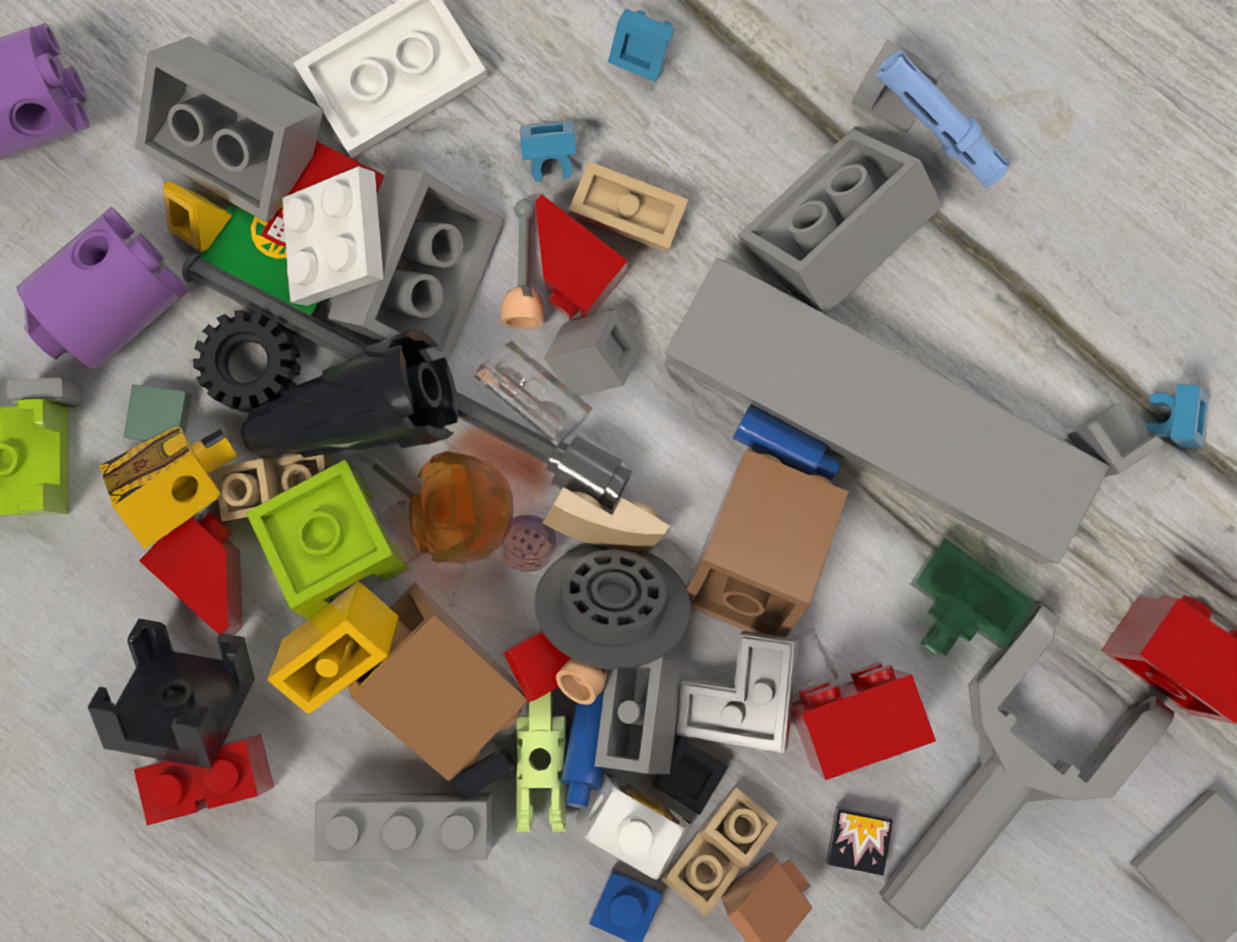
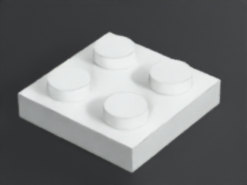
[282,167,384,306]

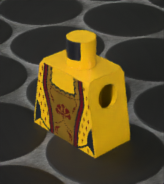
[99,427,238,549]

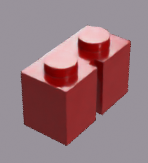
[134,734,274,826]

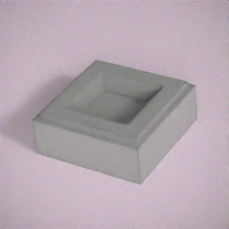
[7,377,82,407]

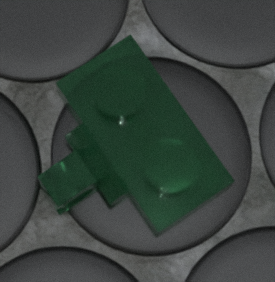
[910,538,1036,656]

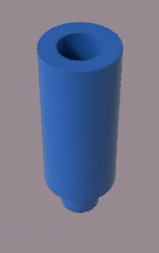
[732,404,841,481]
[561,694,605,809]

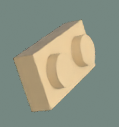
[569,161,689,254]

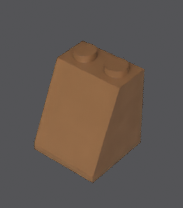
[686,449,849,637]
[348,582,527,782]

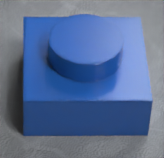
[589,868,663,942]

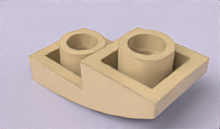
[214,453,334,522]
[542,487,670,551]
[661,787,779,915]

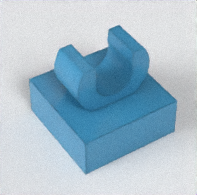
[608,8,675,82]
[520,120,577,182]
[1146,384,1209,449]

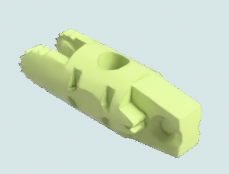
[516,691,566,832]

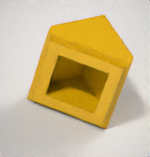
[163,181,232,252]

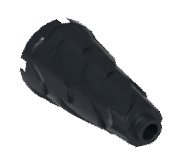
[241,330,458,459]

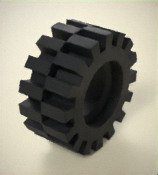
[193,310,301,413]

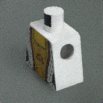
[575,770,693,880]

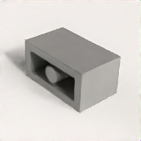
[595,658,683,774]

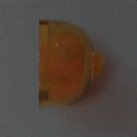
[409,451,514,564]

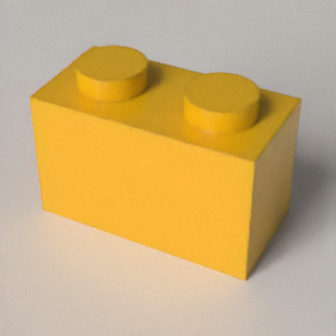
[267,581,399,715]

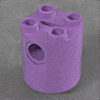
[0,23,90,160]
[16,207,189,370]

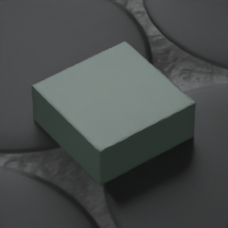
[123,384,192,442]

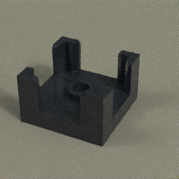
[87,618,255,769]

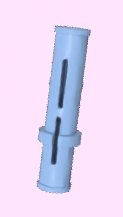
[875,49,1010,187]

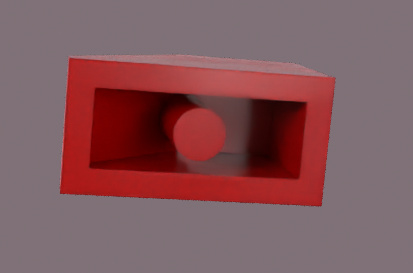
[535,194,628,319]
[139,512,242,635]

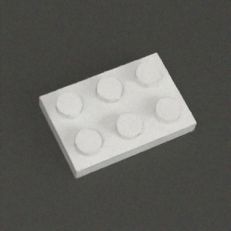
[293,0,488,158]

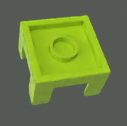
[0,399,69,517]
[246,459,409,619]

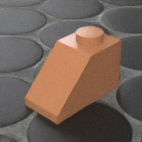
[721,852,813,942]

